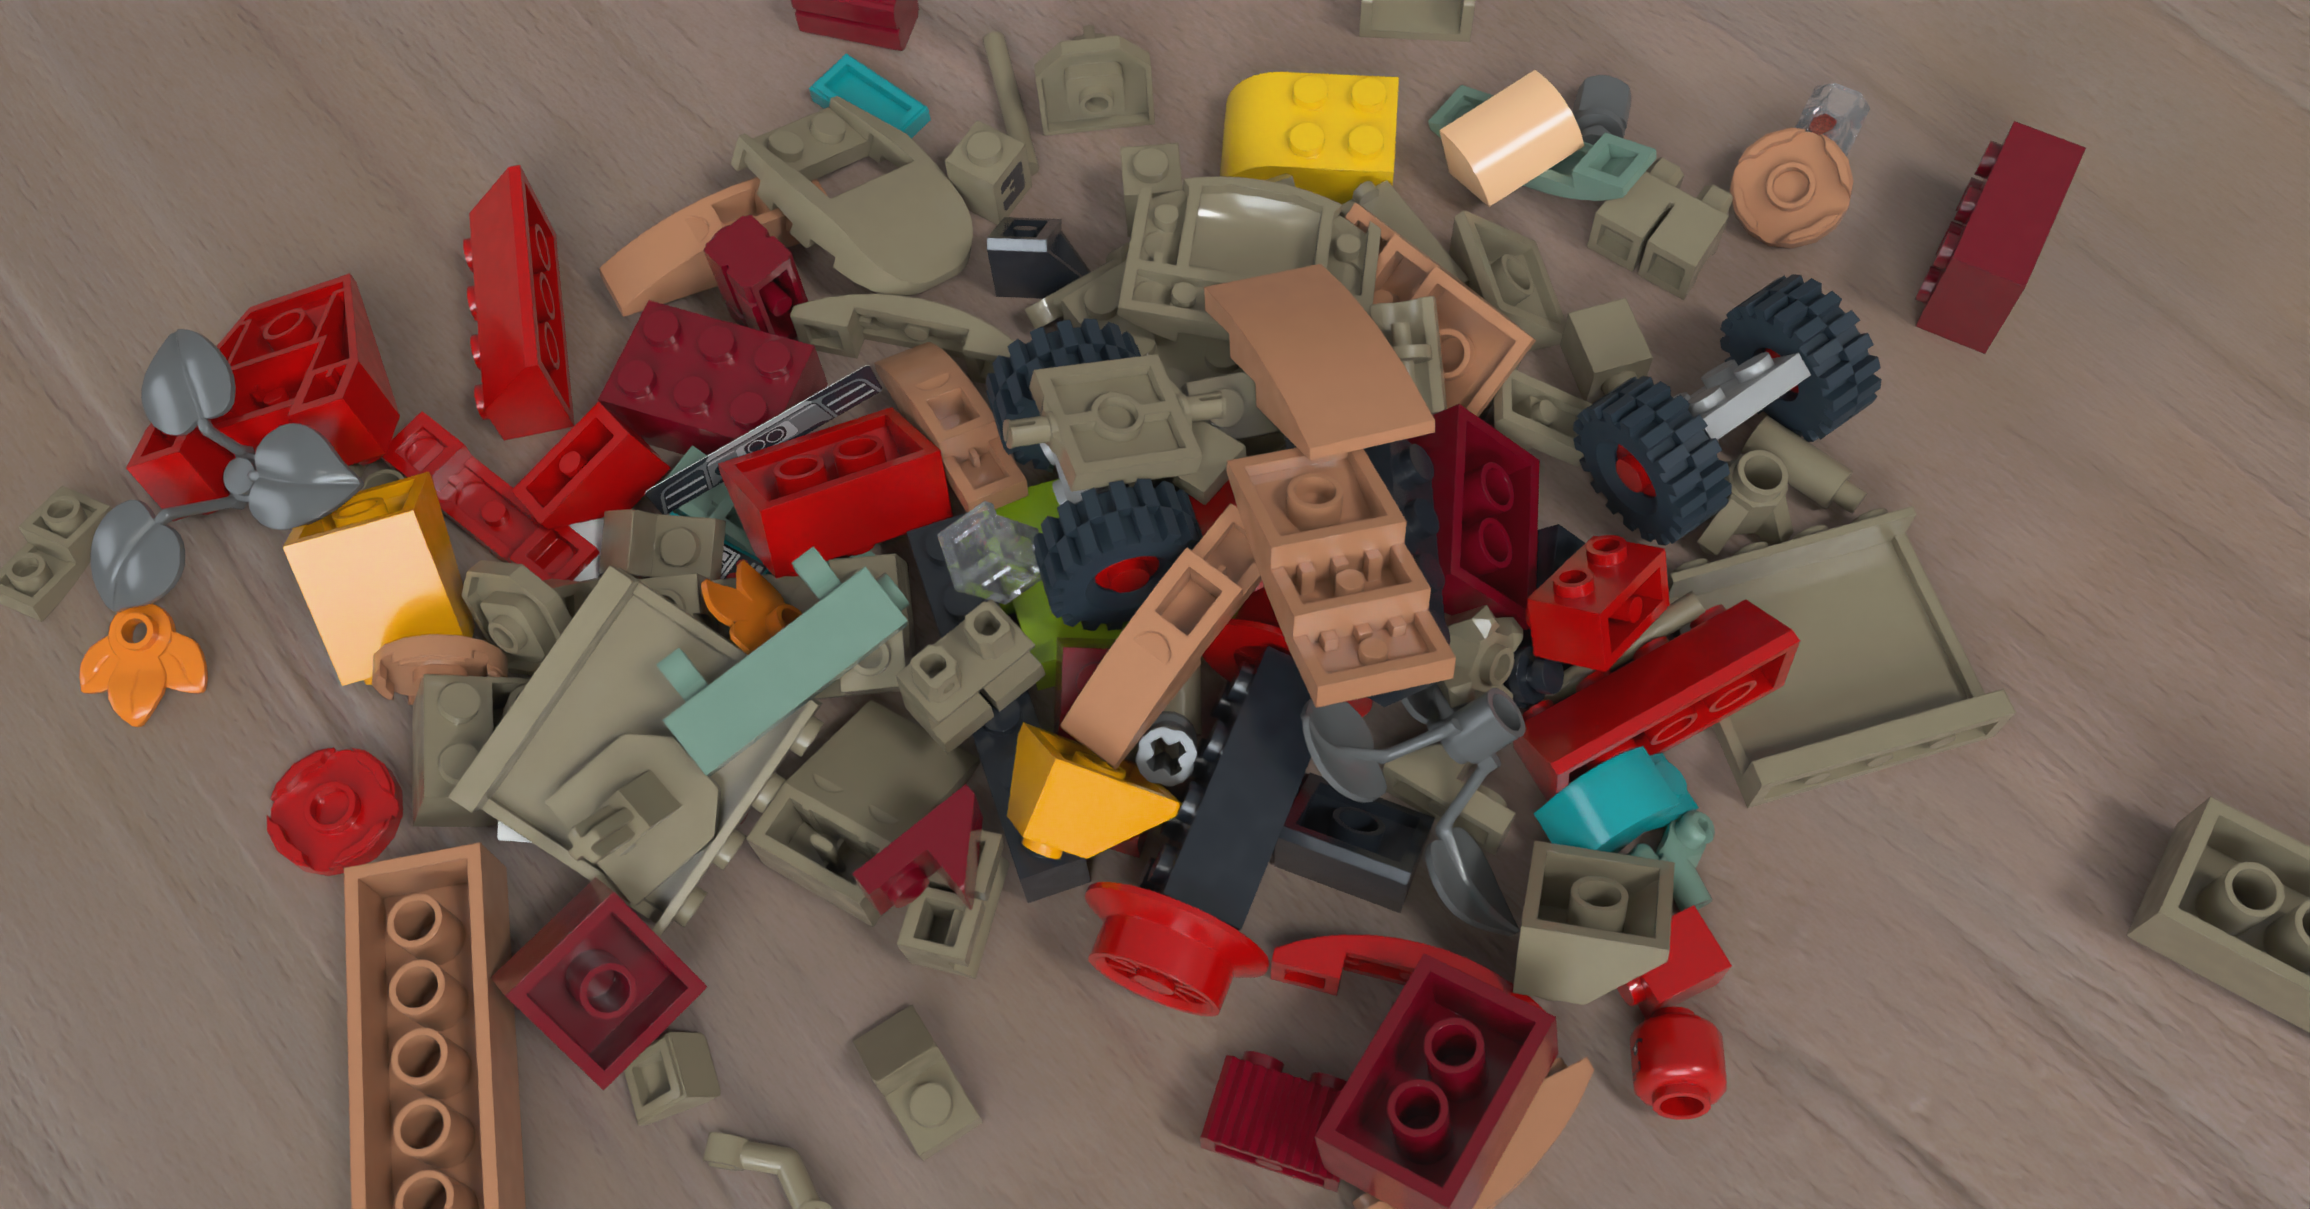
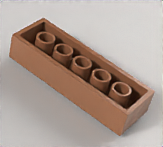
[344,842,526,1209]

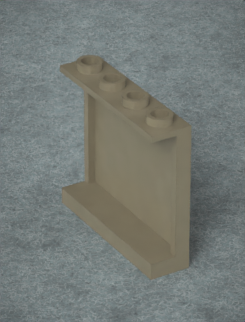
[1668,506,2016,808]
[448,566,824,936]

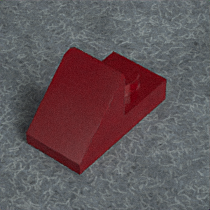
[852,784,983,915]

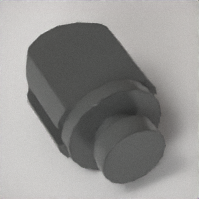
[1572,75,1632,145]

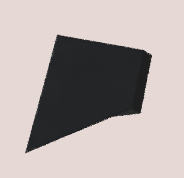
[987,217,1091,299]

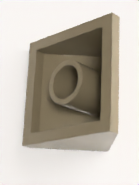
[1449,210,1566,352]

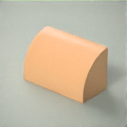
[1439,70,1584,207]

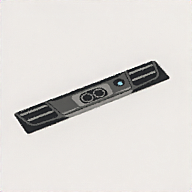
[645,365,882,515]

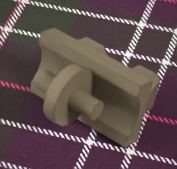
[1370,296,1447,415]

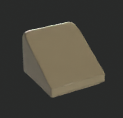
[624,1032,721,1126]

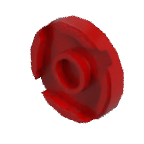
[267,747,403,876]

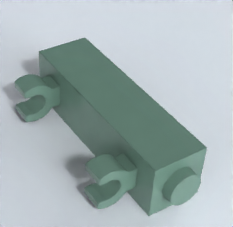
[656,546,910,776]

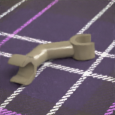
[1024,242,1130,329]
[703,1132,833,1209]

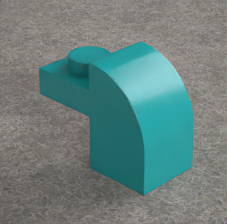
[1533,746,1699,853]

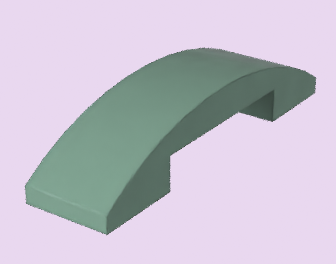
[1428,85,1657,201]

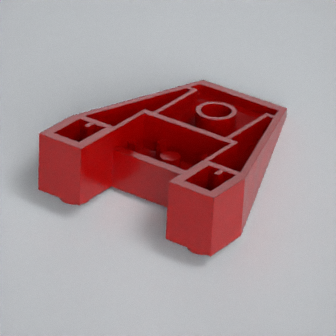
[126,273,400,521]

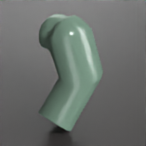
[1655,811,1715,912]

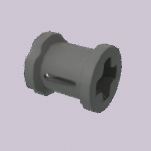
[1136,711,1198,787]

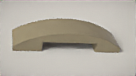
[790,294,1014,384]

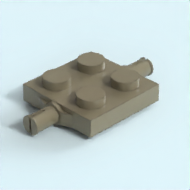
[1003,354,1226,492]

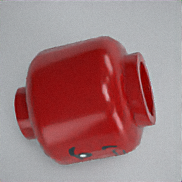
[1630,1006,1727,1120]

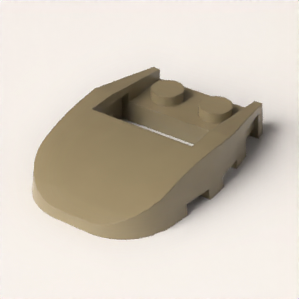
[731,96,973,296]

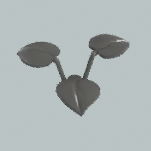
[91,329,364,613]
[1300,684,1525,936]

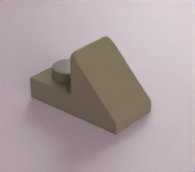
[1494,369,1592,467]
[599,509,726,580]
[1383,744,1516,856]
[853,1004,983,1161]

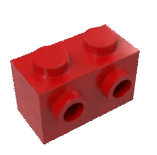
[1525,535,1670,672]

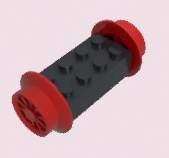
[1085,588,1374,1017]

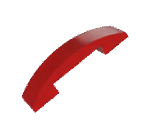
[381,411,600,581]
[1271,934,1546,1012]

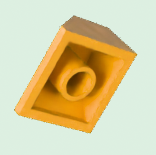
[1007,722,1182,859]

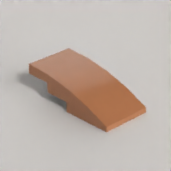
[1345,202,1536,417]
[1204,264,1435,461]
[1226,448,1456,708]

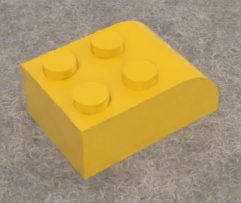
[1219,72,1399,204]

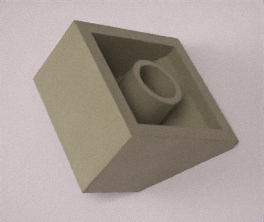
[1513,841,1675,1005]

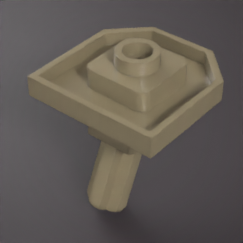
[1034,25,1155,136]
[462,560,601,676]
[544,733,721,906]

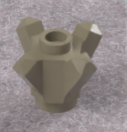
[1697,450,1794,555]
[1437,605,1524,708]

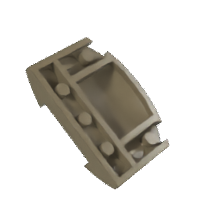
[1117,176,1381,342]

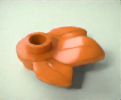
[701,561,803,655]
[79,604,208,727]

